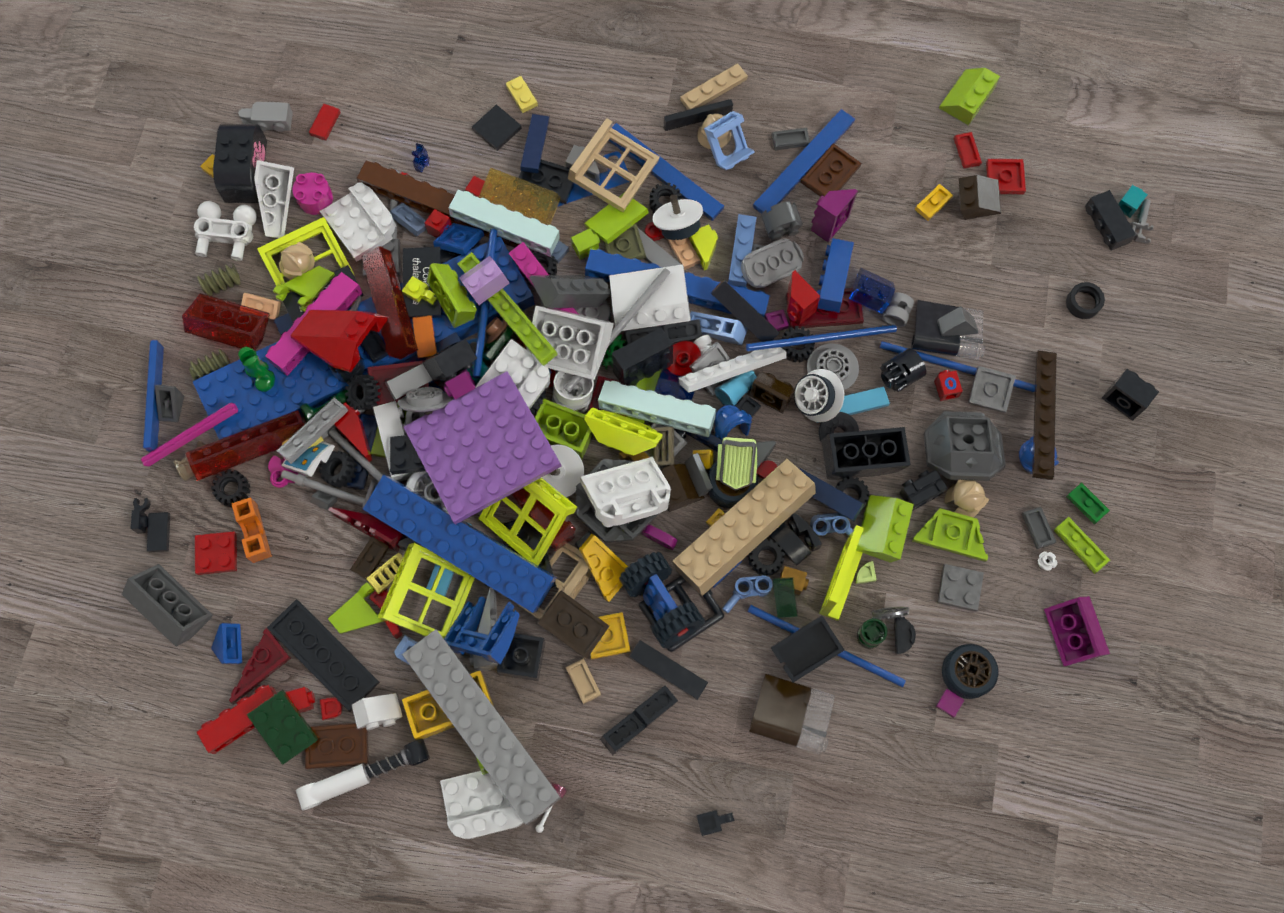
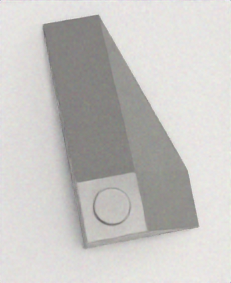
[470,587,498,672]

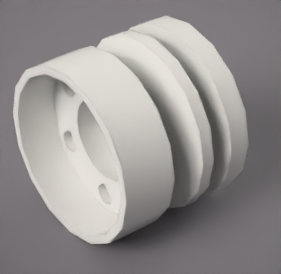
[552,371,594,414]

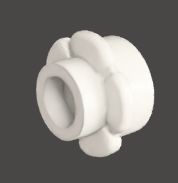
[1038,552,1057,571]

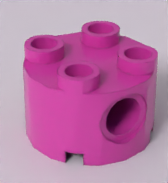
[292,172,333,215]

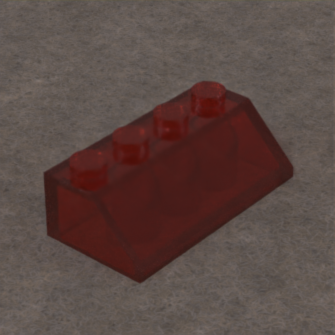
[182,293,270,351]

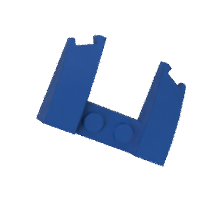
[444,597,520,664]

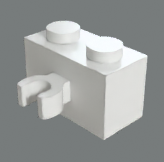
[352,693,403,730]

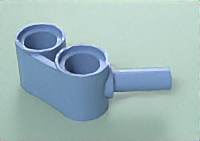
[810,513,853,536]
[722,575,773,613]

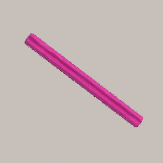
[141,403,238,467]

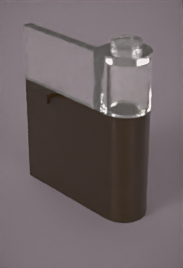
[749,674,835,754]

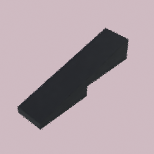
[711,279,780,342]
[623,319,702,345]
[600,685,678,756]

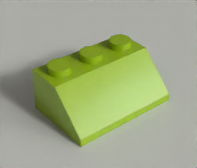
[939,68,1000,126]
[427,263,477,328]
[535,399,593,460]
[856,495,914,563]

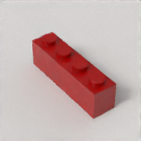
[196,685,277,754]

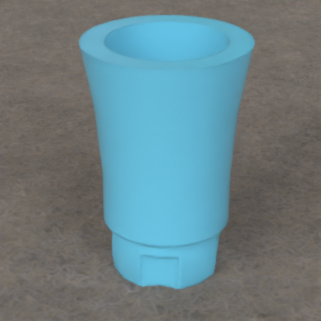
[715,370,757,405]

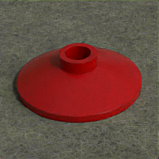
[667,341,701,376]

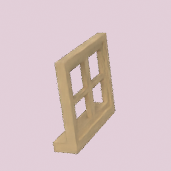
[568,118,660,212]
[498,527,592,620]

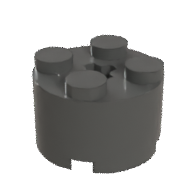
[761,201,803,241]

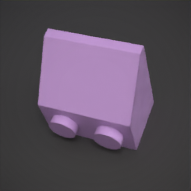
[459,256,509,305]

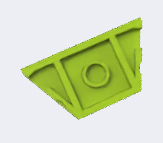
[912,508,988,562]

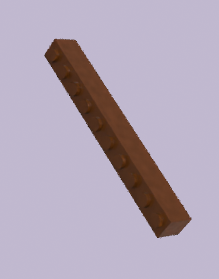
[357,160,519,248]

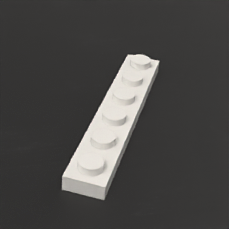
[679,347,786,393]

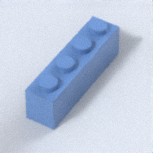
[728,214,757,287]

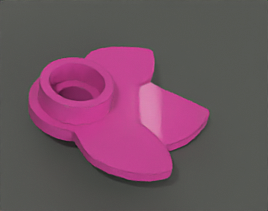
[268,455,304,488]

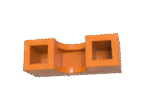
[232,497,272,563]

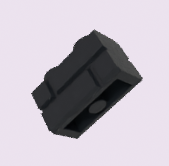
[900,470,947,511]

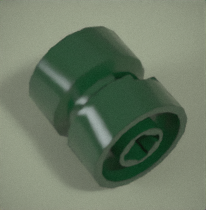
[857,618,887,649]

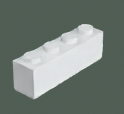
[373,401,412,482]

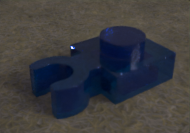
[412,143,430,173]

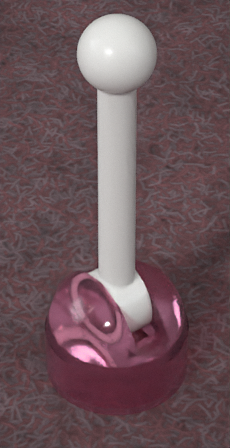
[535,782,567,833]

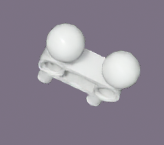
[194,201,257,261]

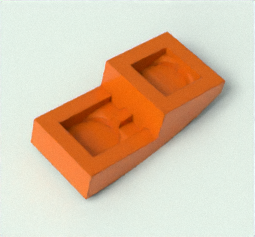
[413,315,437,358]

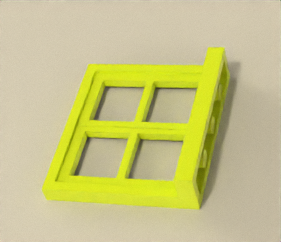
[257,217,355,293]
[479,478,577,566]
[819,525,864,621]
[378,543,475,638]

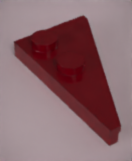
[229,628,291,704]

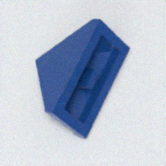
[211,623,242,664]

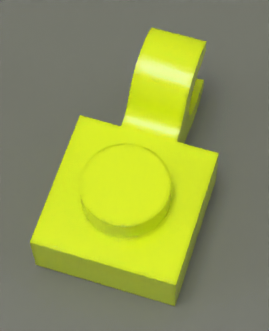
[402,276,437,305]

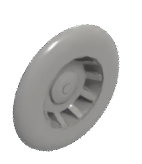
[807,343,859,390]
[398,387,452,412]

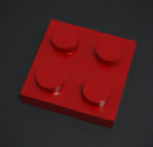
[986,159,1026,194]
[195,531,237,575]

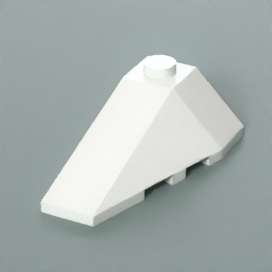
[254,160,294,238]

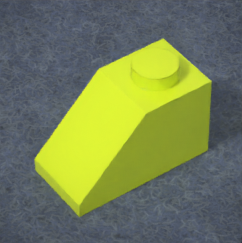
[689,224,718,270]

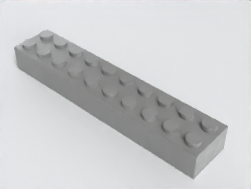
[402,629,561,825]

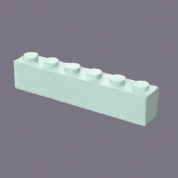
[449,190,560,257]
[598,380,716,437]

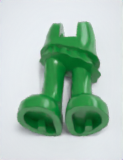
[238,347,275,392]

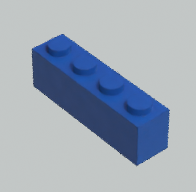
[817,238,854,312]

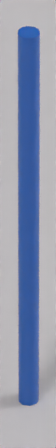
[473,229,497,378]
[746,325,897,352]
[879,341,1035,392]
[748,605,906,687]

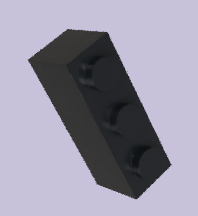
[1085,190,1136,251]

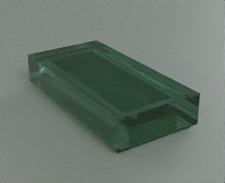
[773,577,798,618]

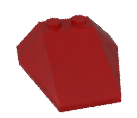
[290,310,388,372]

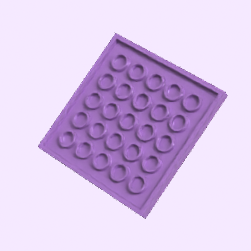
[404,371,562,525]

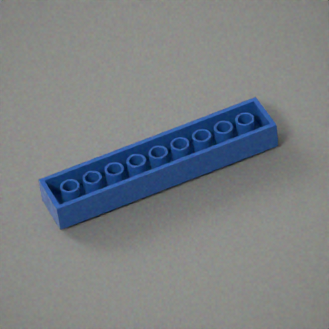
[363,475,557,613]

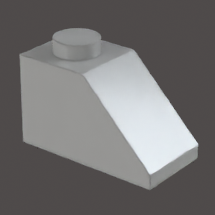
[565,145,600,184]

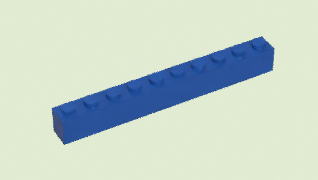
[585,249,770,317]

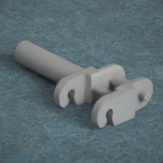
[1130,199,1154,244]

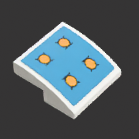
[281,442,335,477]

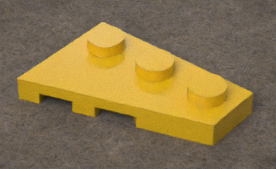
[579,534,628,602]

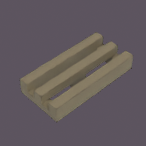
[654,427,674,467]

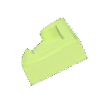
[856,561,876,584]

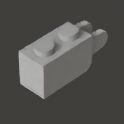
[238,102,293,132]

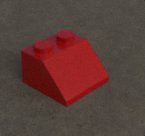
[787,270,820,325]

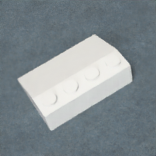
[609,264,691,331]
[527,306,614,380]

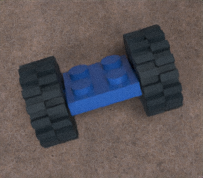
[619,552,705,648]

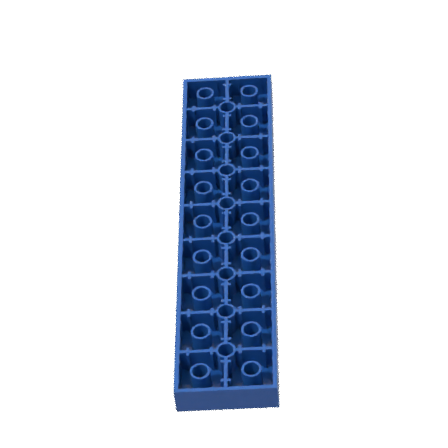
[193,237,535,452]

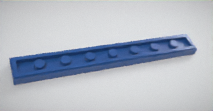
[753,109,855,214]
[609,123,724,221]

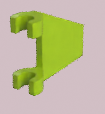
[273,266,335,312]
[328,582,384,634]

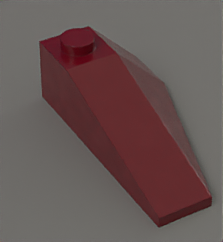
[328,507,407,552]

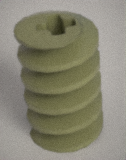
[197,263,241,297]
[189,349,231,381]

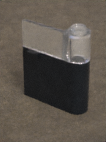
[911,300,985,360]

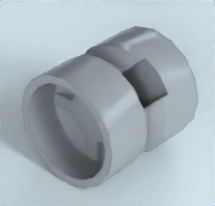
[883,292,914,327]

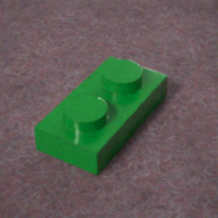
[1066,482,1110,524]

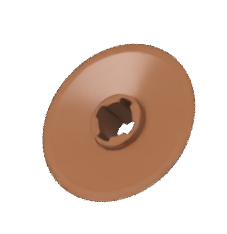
[486,317,508,344]

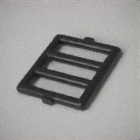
[639,576,724,652]

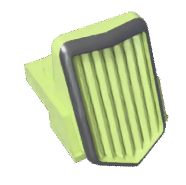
[716,437,757,490]

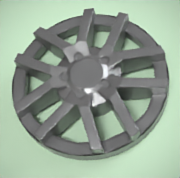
[871,607,909,619]

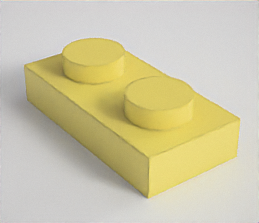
[506,76,538,113]

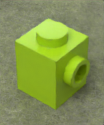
[571,228,601,260]

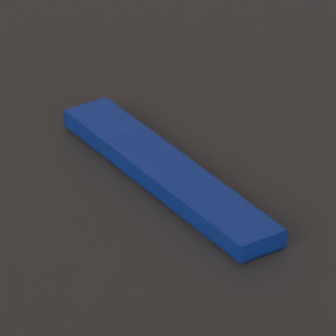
[143,340,164,453]

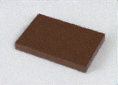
[801,143,862,197]
[305,723,369,769]

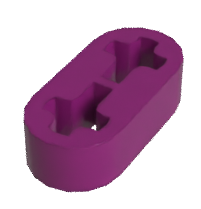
[641,524,678,550]

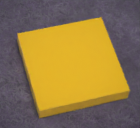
[590,612,630,660]

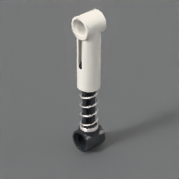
[296,739,430,811]

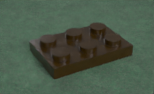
[537,590,609,659]

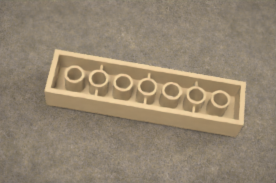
[672,459,816,596]

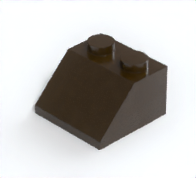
[959,175,1001,220]
[750,371,795,414]
[660,464,705,512]

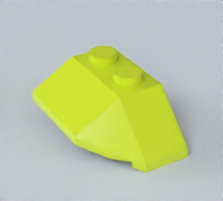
[584,408,663,456]

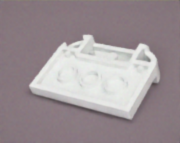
[320,183,396,262]
[476,339,550,409]
[580,457,671,527]
[440,771,524,839]

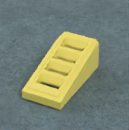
[366,553,403,594]

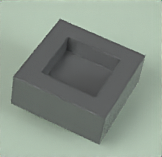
[310,490,338,510]

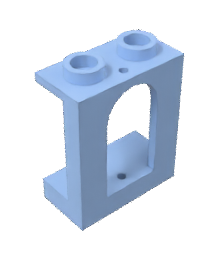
[704,111,755,170]

